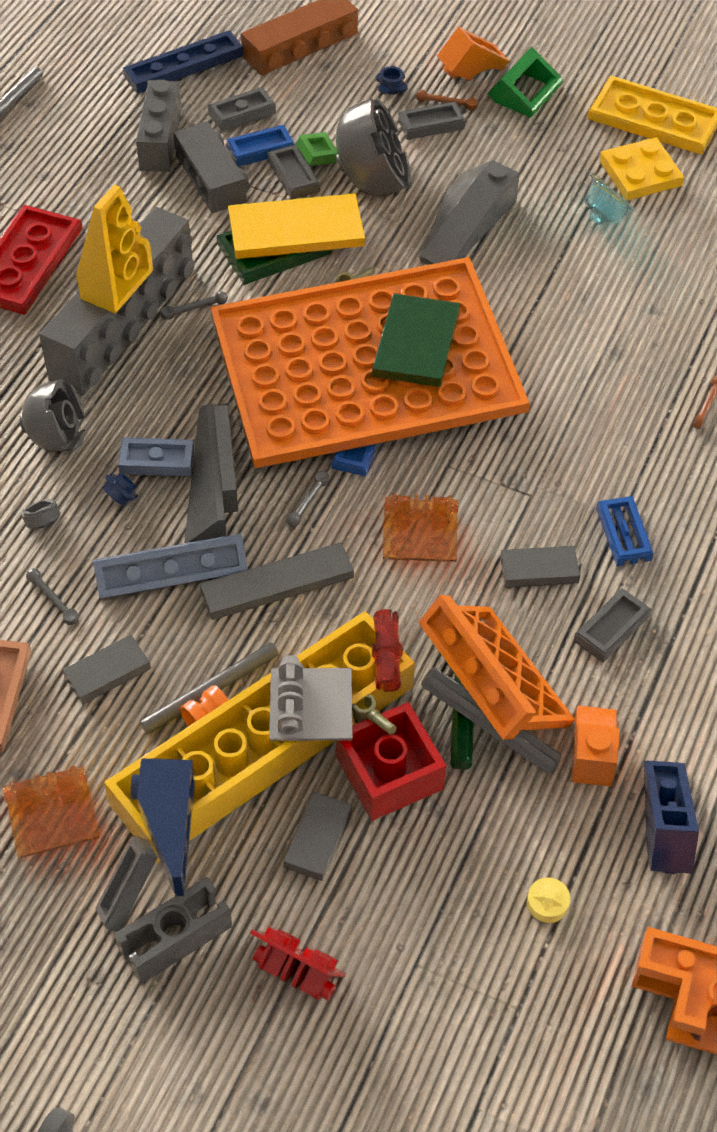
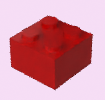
[336,702,446,821]

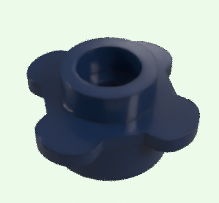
[376,66,408,94]
[103,473,139,506]

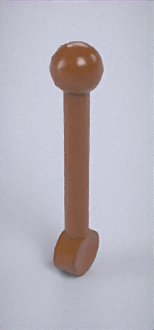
[416,90,478,110]
[694,376,717,429]

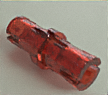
[371,609,403,692]

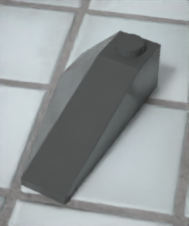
[420,160,520,265]

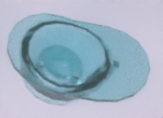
[584,171,636,224]

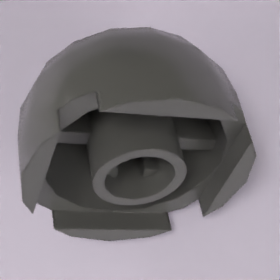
[20,379,85,452]

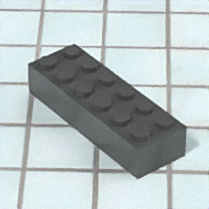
[39,206,194,396]

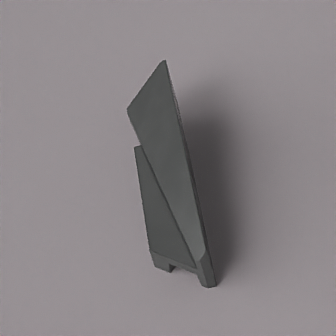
[184,403,238,543]

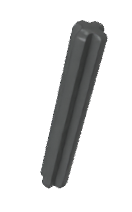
[421,668,561,773]

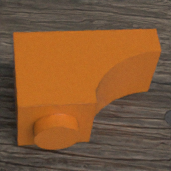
[437,27,510,81]
[571,705,619,787]

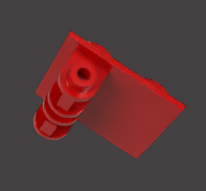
[249,927,346,1001]

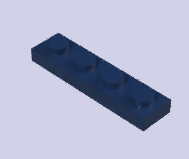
[123,30,243,94]

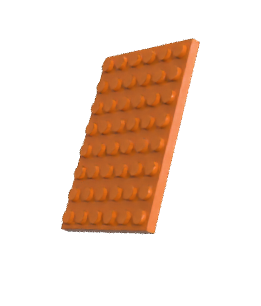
[210,257,530,469]

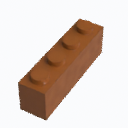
[241,0,358,76]

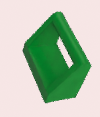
[487,47,563,117]

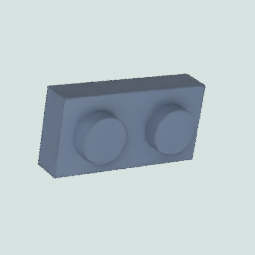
[118,437,194,476]

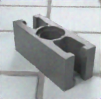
[114,877,232,984]

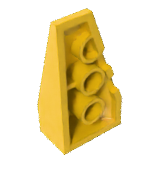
[76,184,153,314]

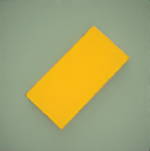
[588,76,717,155]
[228,193,365,259]

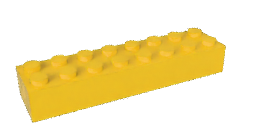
[104,611,415,864]

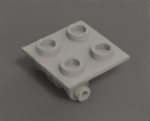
[270,655,352,741]

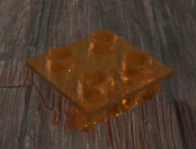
[383,493,458,562]
[2,765,100,859]

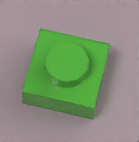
[296,132,338,166]

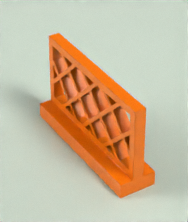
[418,595,575,740]

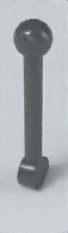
[161,291,228,320]
[286,471,329,527]
[26,568,78,625]

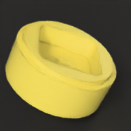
[527,878,570,923]

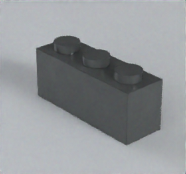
[136,80,182,172]
[173,121,249,213]

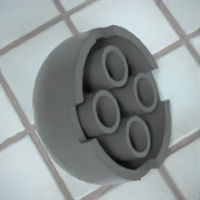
[336,98,411,196]

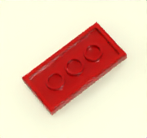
[0,204,83,315]

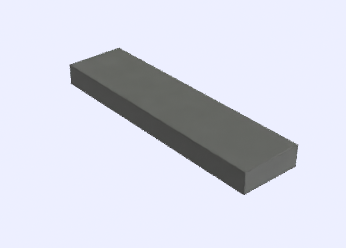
[200,542,354,620]

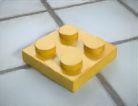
[599,137,684,201]

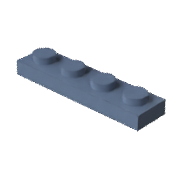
[93,534,248,598]

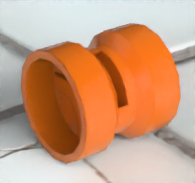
[180,685,228,727]

